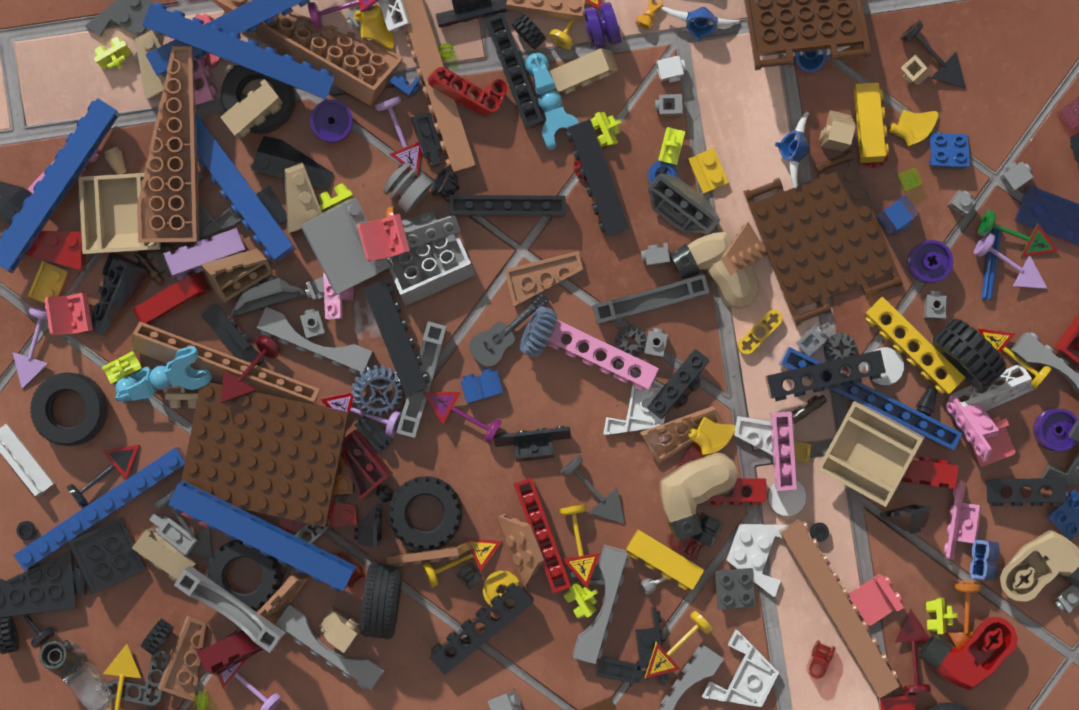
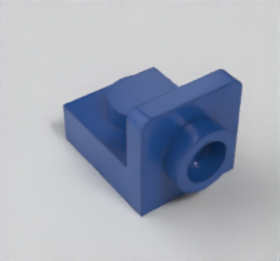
[390,76,421,98]

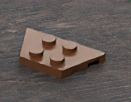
[497,514,544,586]

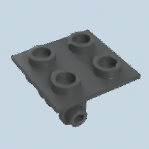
[715,568,755,610]

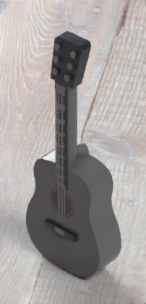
[469,293,549,367]

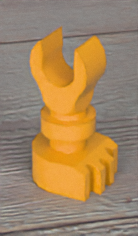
[635,0,662,30]

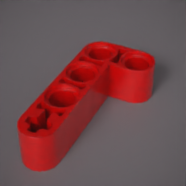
[428,67,507,117]
[133,273,211,324]

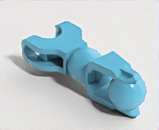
[525,52,579,151]
[115,346,212,401]

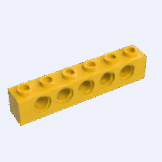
[864,297,965,395]

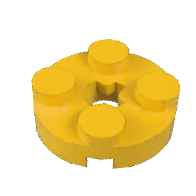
[483,570,519,606]

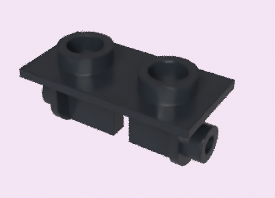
[354,412,394,453]

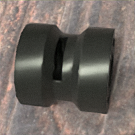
[456,563,483,589]

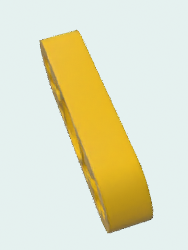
[738,310,782,355]

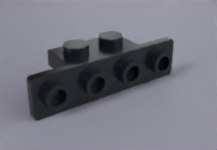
[436,0,509,28]
[201,303,264,366]
[647,349,710,419]
[494,426,571,462]
[635,607,668,686]

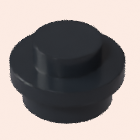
[375,485,393,503]
[16,521,36,540]
[810,522,829,542]

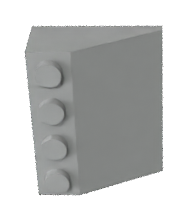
[300,198,390,295]
[387,233,476,306]

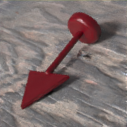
[220,335,281,404]
[895,609,931,693]

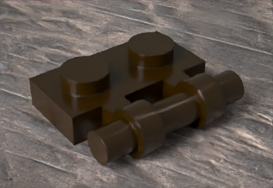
[135,242,175,285]
[791,394,827,424]

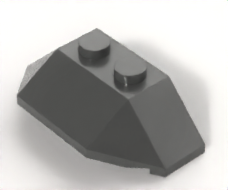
[648,173,721,234]
[230,276,307,318]

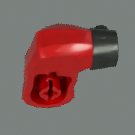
[918,617,1018,690]

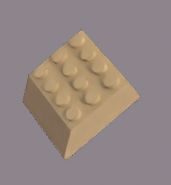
[78,173,161,254]
[818,401,925,507]

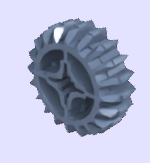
[520,306,557,358]
[351,365,403,416]

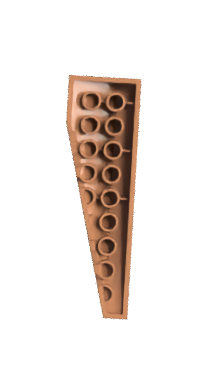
[212,0,403,106]

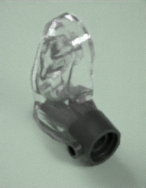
[39,640,112,710]

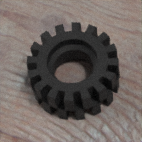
[512,14,546,49]
[0,617,19,654]
[141,618,174,655]

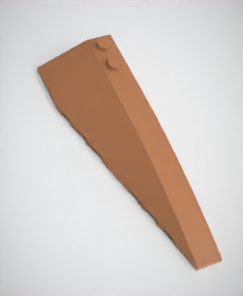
[137,46,200,243]

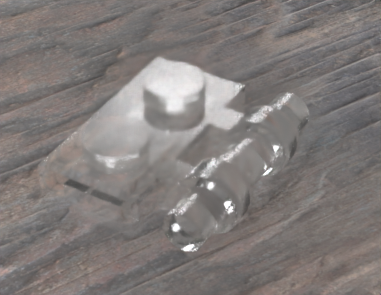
[351,300,382,340]

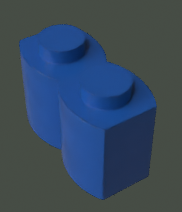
[460,368,504,404]
[970,540,1000,581]

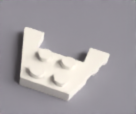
[603,361,666,435]
[726,524,787,597]
[702,629,779,707]

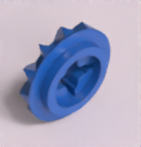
[648,161,679,184]

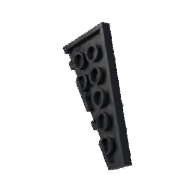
[0,551,77,618]

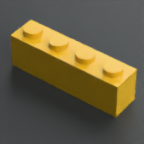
[853,83,889,163]
[626,529,704,590]

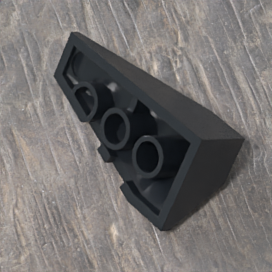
[0,181,32,226]

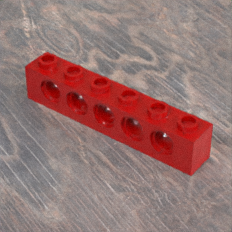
[514,477,571,594]

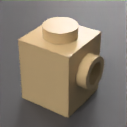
[901,55,932,86]

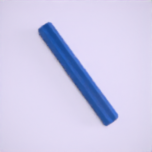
[981,228,1001,300]

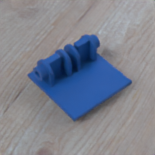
[929,133,970,169]
[1047,490,1079,541]

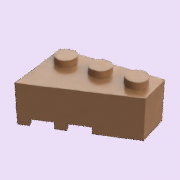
[201,249,273,303]

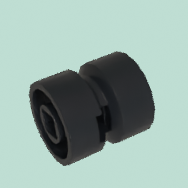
[691,513,724,548]

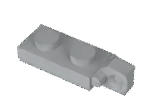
[149,514,200,556]

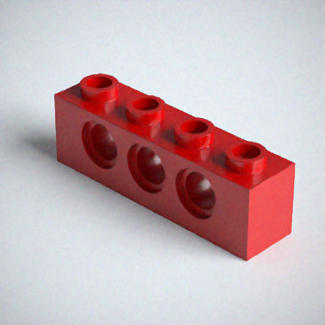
[697,478,766,505]

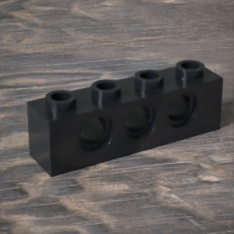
[986,478,1067,506]

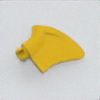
[354,5,394,49]
[889,110,938,147]
[688,417,735,455]

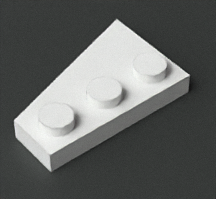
[734,416,794,455]

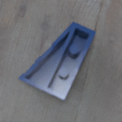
[876,195,919,235]

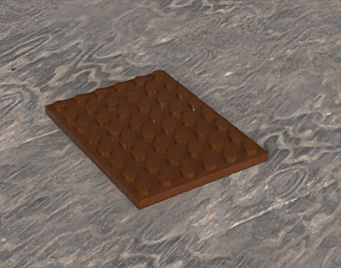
[181,382,350,527]

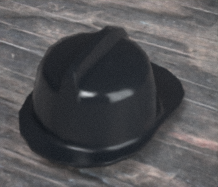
[431,164,460,197]

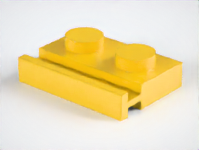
[688,148,729,194]
[28,261,69,303]

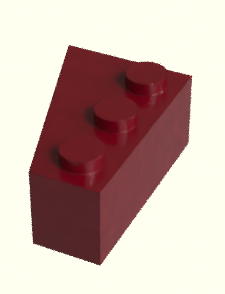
[342,429,393,500]
[197,629,264,676]

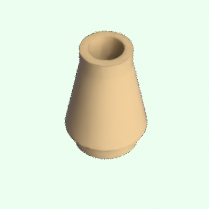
[103,146,127,175]

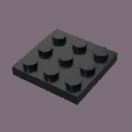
[67,518,146,595]

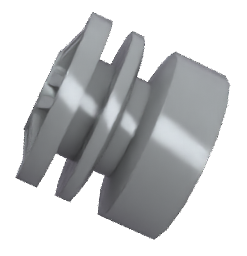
[382,162,433,213]

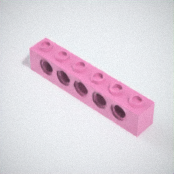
[548,320,659,392]

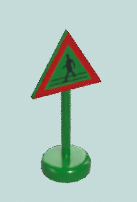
[978,209,1058,257]

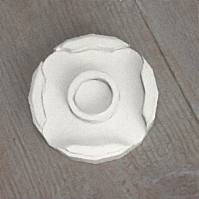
[865,347,904,385]
[768,481,806,516]

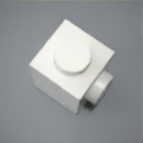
[656,55,686,83]

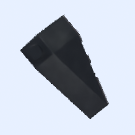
[252,136,333,191]
[92,252,146,336]
[354,504,383,547]
[879,504,931,534]

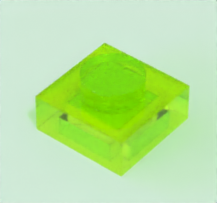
[897,167,923,192]
[194,690,208,710]

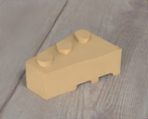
[135,30,166,100]
[550,48,619,95]
[819,110,856,152]
[285,162,322,233]
[132,528,198,582]

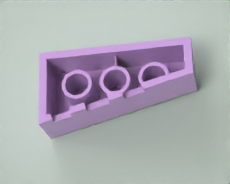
[164,228,245,281]

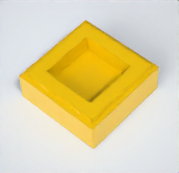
[794,442,811,463]

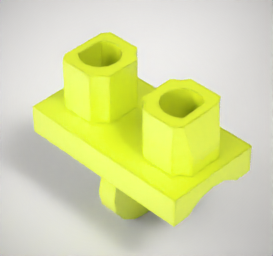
[94,37,132,70]
[591,112,622,147]
[658,127,685,165]
[318,183,354,213]
[102,351,142,384]
[564,581,598,618]
[926,597,958,634]

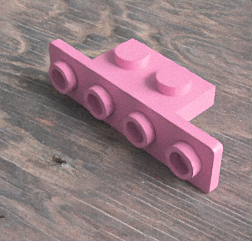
[324,273,354,320]
[946,394,999,462]
[944,482,982,559]

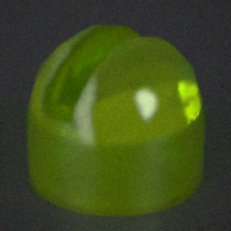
[439,43,454,59]

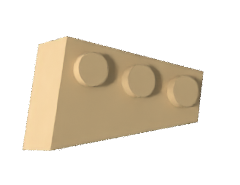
[221,79,283,138]
[318,607,360,653]

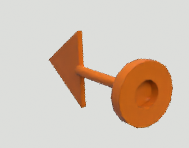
[948,581,982,648]

